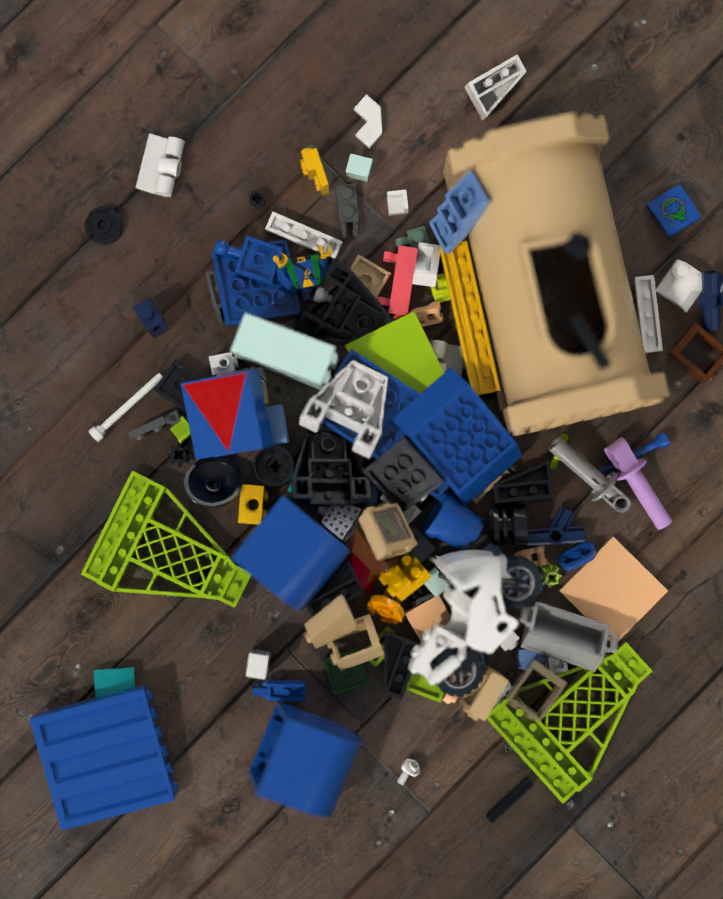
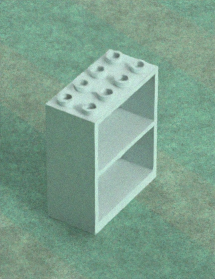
[231,313,339,390]

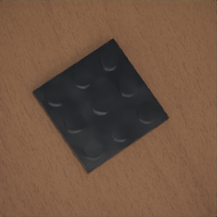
[363,436,445,513]

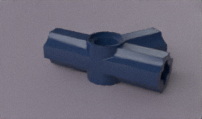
[698,270,723,330]
[526,506,585,546]

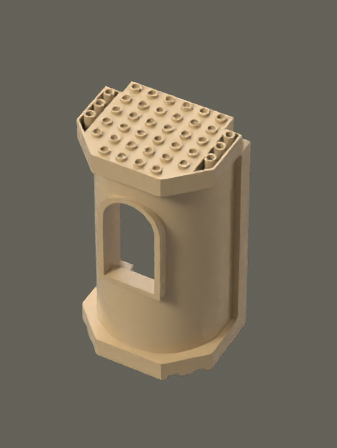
[443,113,670,437]

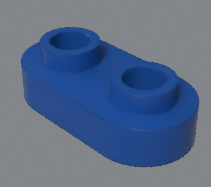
[558,542,596,571]

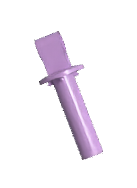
[604,437,672,530]

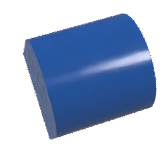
[231,496,351,612]
[248,701,362,817]

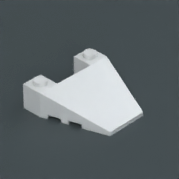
[299,360,388,459]

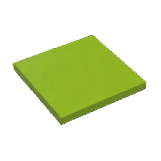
[345,311,444,393]

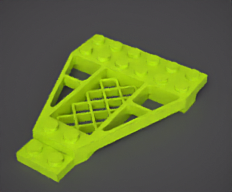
[81,471,252,608]
[487,642,652,803]

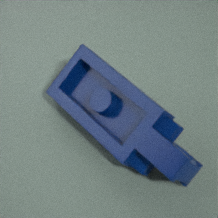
[252,680,306,701]

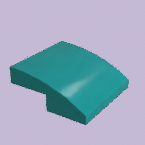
[93,667,135,698]

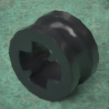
[249,190,267,208]

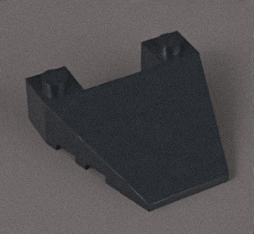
[295,258,391,344]

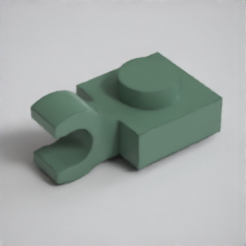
[395,226,430,249]

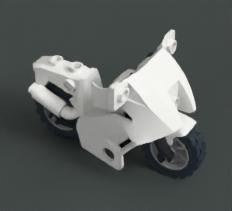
[408,550,543,697]

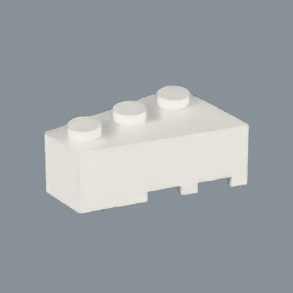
[464,54,527,120]

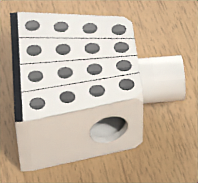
[317,505,364,546]

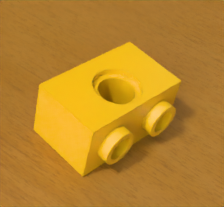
[238,485,268,524]

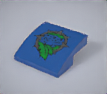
[647,185,701,239]

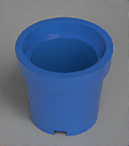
[421,491,484,550]

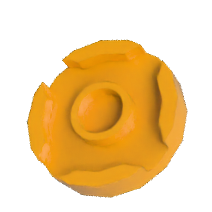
[367,589,405,625]

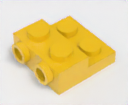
[300,147,329,196]
[378,551,431,602]

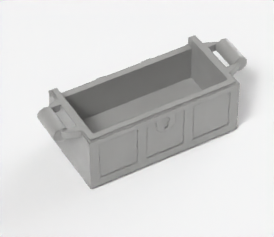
[519,601,619,672]

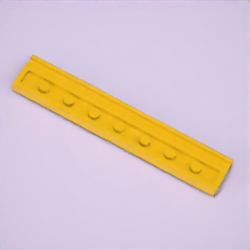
[439,240,500,395]

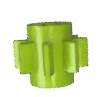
[539,562,562,588]

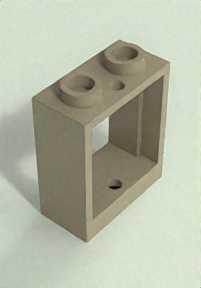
[506,658,567,722]

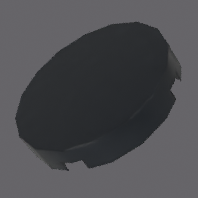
[85,206,123,245]

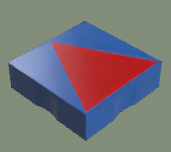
[181,368,274,459]

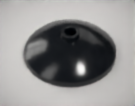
[184,457,242,508]

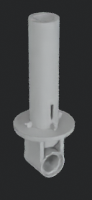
[549,437,631,512]

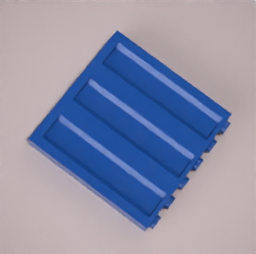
[29,684,178,831]

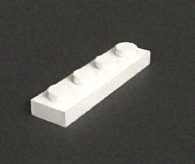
[265,212,343,259]
[633,275,663,353]

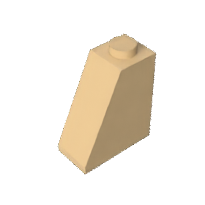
[304,595,358,649]

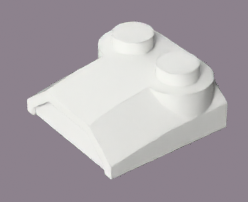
[656,259,702,313]

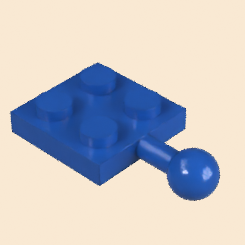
[214,235,283,285]

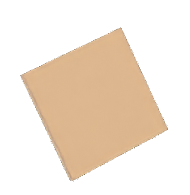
[558,536,668,641]

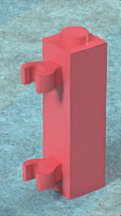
[377,245,418,320]

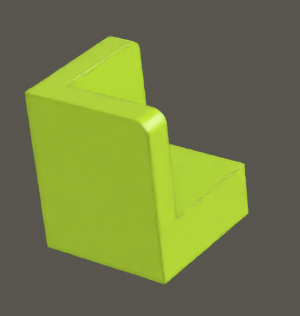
[170,416,191,444]

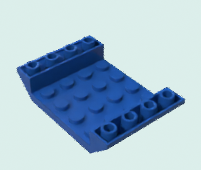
[392,368,522,506]

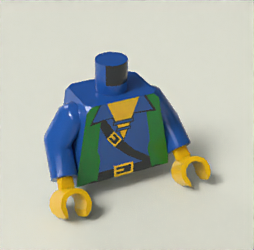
[273,245,332,302]

